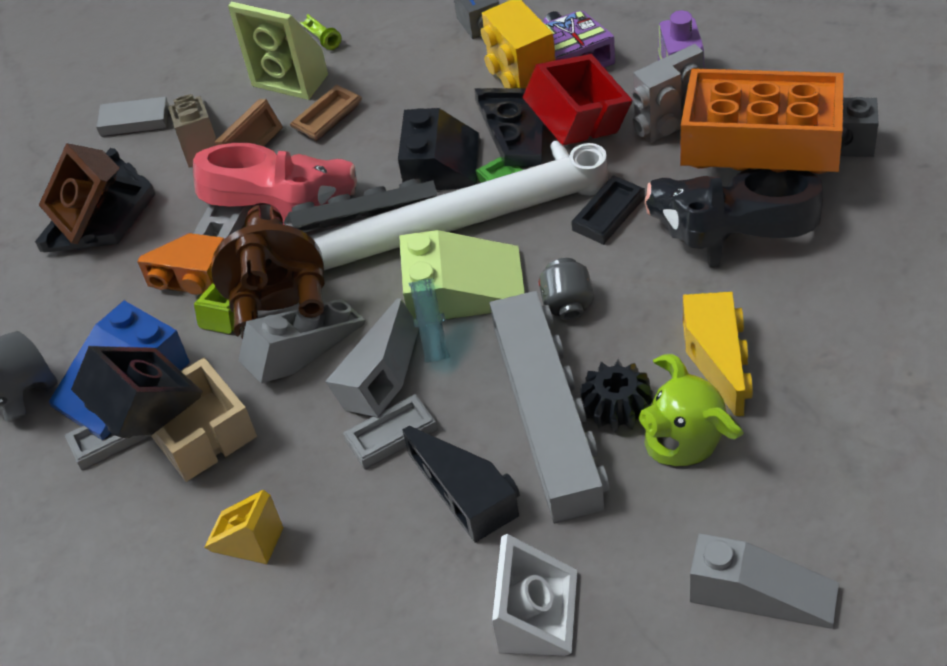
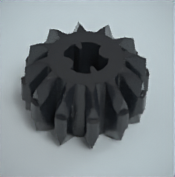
[580,359,653,432]

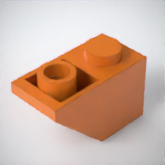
[137,233,224,295]

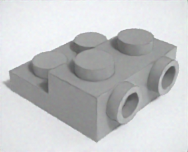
[631,44,704,143]

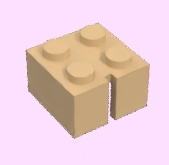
[151,358,257,482]

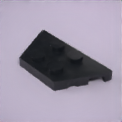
[35,148,156,253]

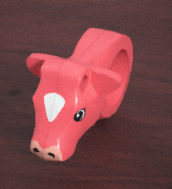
[193,143,357,225]

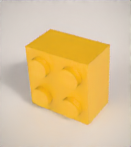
[481,0,556,88]

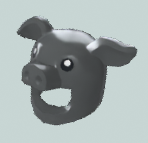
[0,331,58,421]

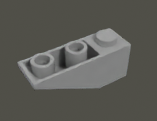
[325,298,419,417]
[238,299,365,383]

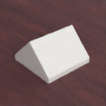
[492,534,577,656]

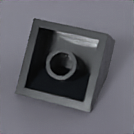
[398,108,480,190]
[71,346,203,438]

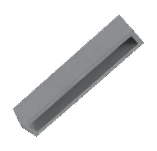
[489,291,610,523]

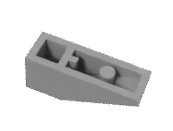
[690,533,839,629]

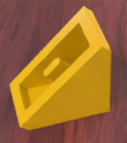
[204,490,284,564]

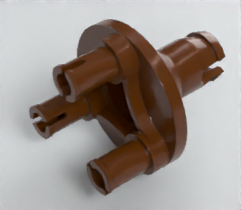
[211,205,325,339]

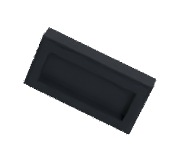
[571,175,645,245]

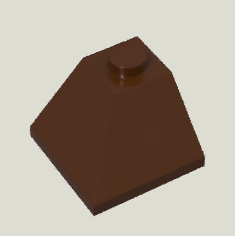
[39,143,120,244]

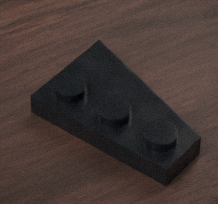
[474,88,544,167]

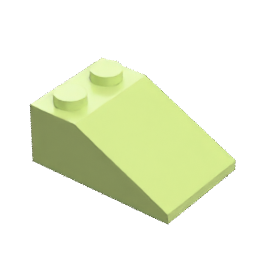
[228,2,328,100]
[399,230,525,323]

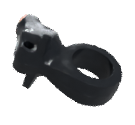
[645,168,823,267]

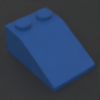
[49,300,190,440]

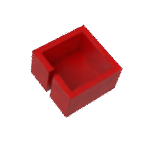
[523,54,633,146]

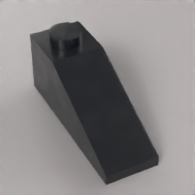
[402,425,520,543]

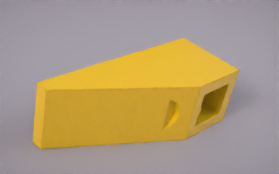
[683,292,753,416]

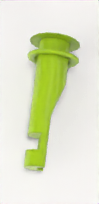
[300,14,342,50]

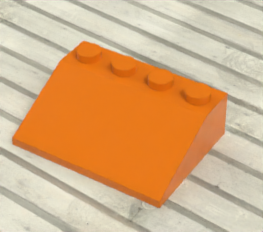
[680,69,844,174]

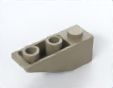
[168,94,217,168]

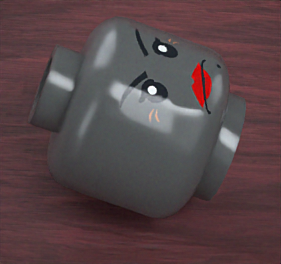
[538,258,594,320]

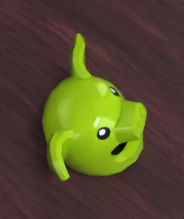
[639,354,744,466]

